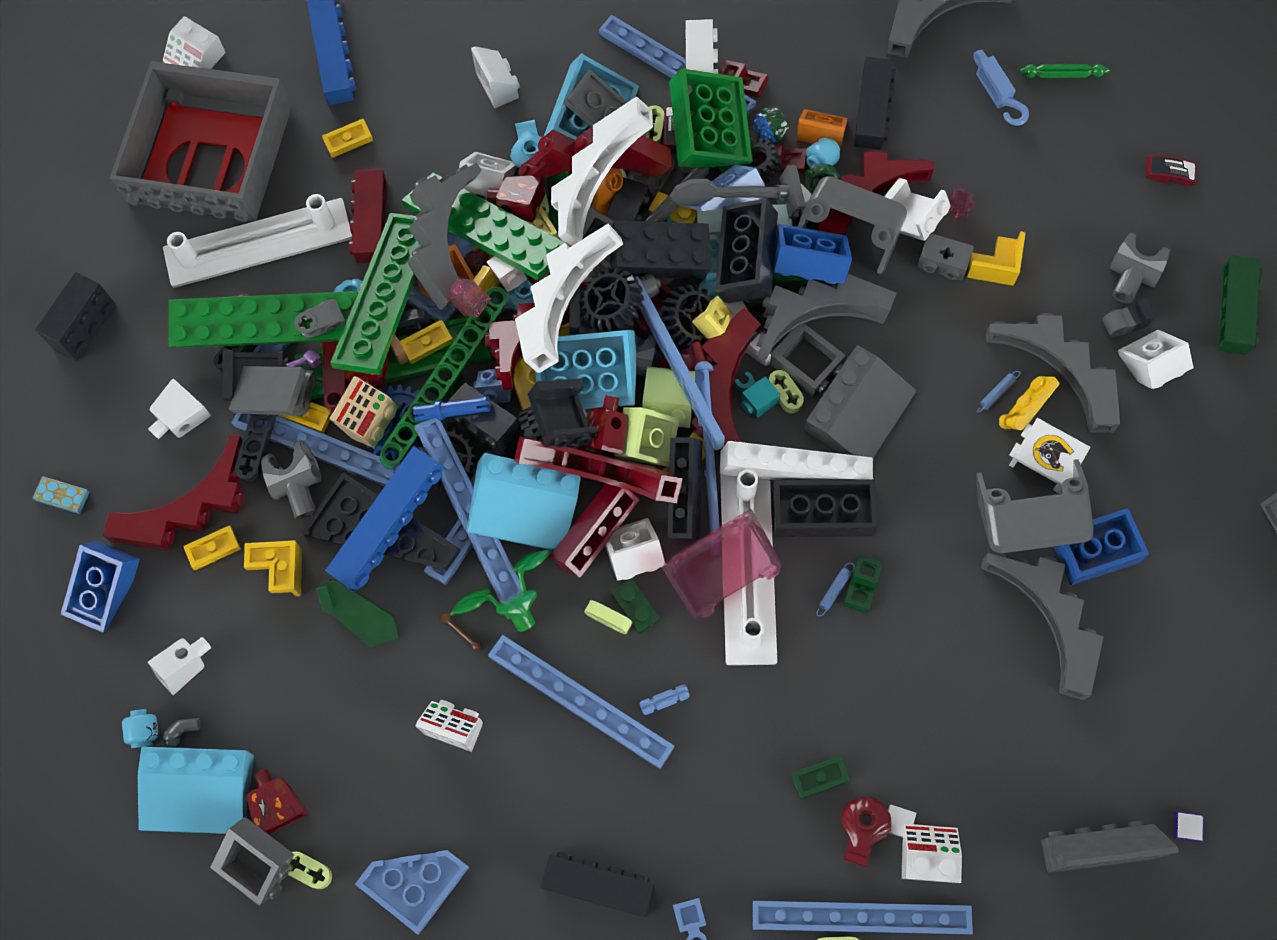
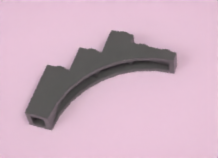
[886,0,1013,58]
[407,163,482,310]
[756,274,896,360]
[985,313,1120,433]
[981,552,1104,700]

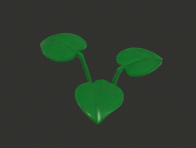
[450,549,552,632]

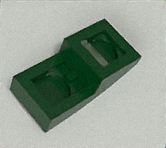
[844,555,883,614]

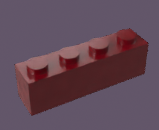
[349,169,387,264]
[549,483,639,578]

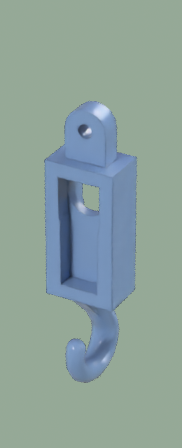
[973,50,1029,126]

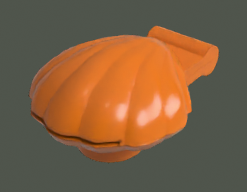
[592,168,623,216]

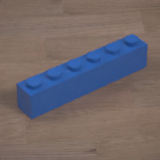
[307,0,357,106]
[325,446,445,590]

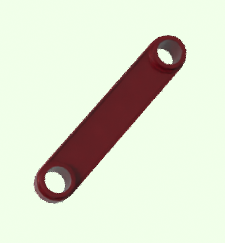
[322,341,347,414]

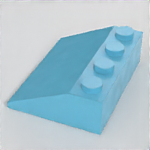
[544,53,639,140]
[535,330,636,409]
[466,453,581,550]
[138,747,254,834]

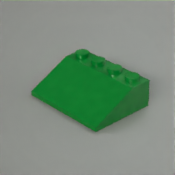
[669,68,752,168]

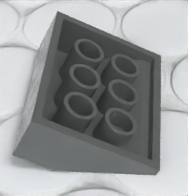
[804,345,916,458]
[1041,820,1179,873]

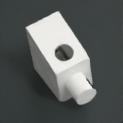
[148,379,211,439]
[148,636,211,695]

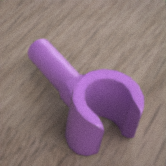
[285,349,321,368]

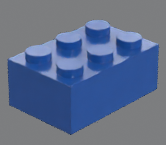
[774,224,852,284]
[1053,508,1149,586]

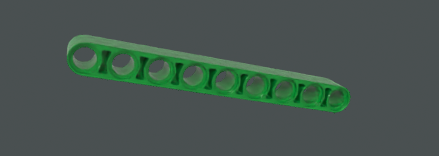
[380,287,507,469]

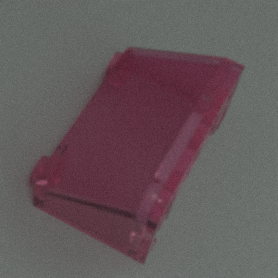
[661,509,782,619]

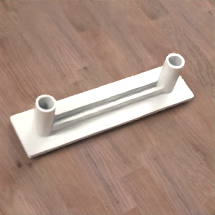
[163,194,353,288]
[720,469,777,665]

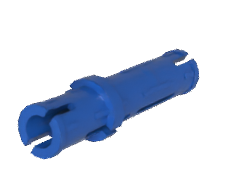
[414,396,490,422]

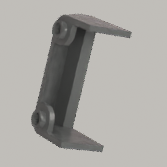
[798,176,907,274]
[977,459,1093,553]

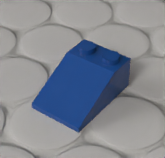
[61,541,140,632]

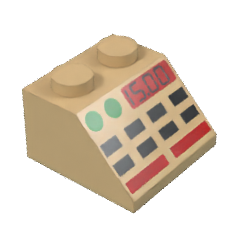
[330,376,399,448]

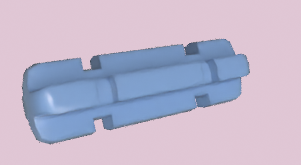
[640,684,690,715]

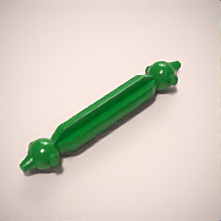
[1019,64,1110,78]

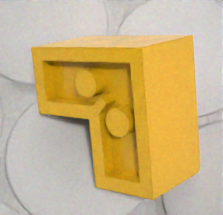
[967,231,1026,286]
[244,540,302,596]

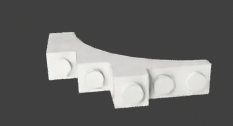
[551,97,653,246]
[515,224,623,373]

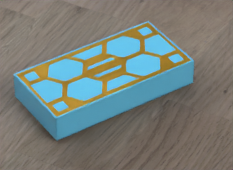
[33,476,90,514]

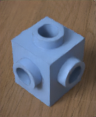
[473,369,512,404]

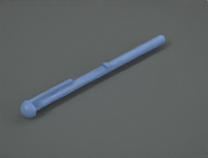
[694,361,721,556]

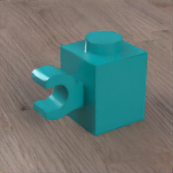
[735,372,780,419]

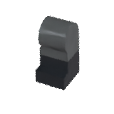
[1102,298,1155,337]

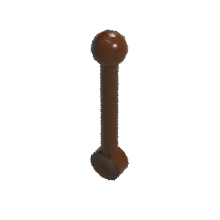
[441,613,482,651]

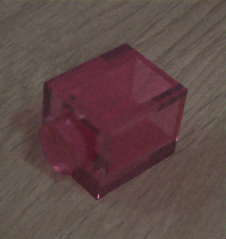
[446,278,491,318]

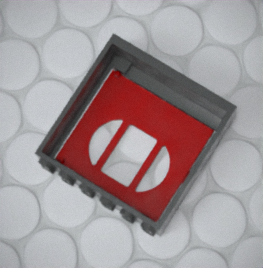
[109,61,293,222]

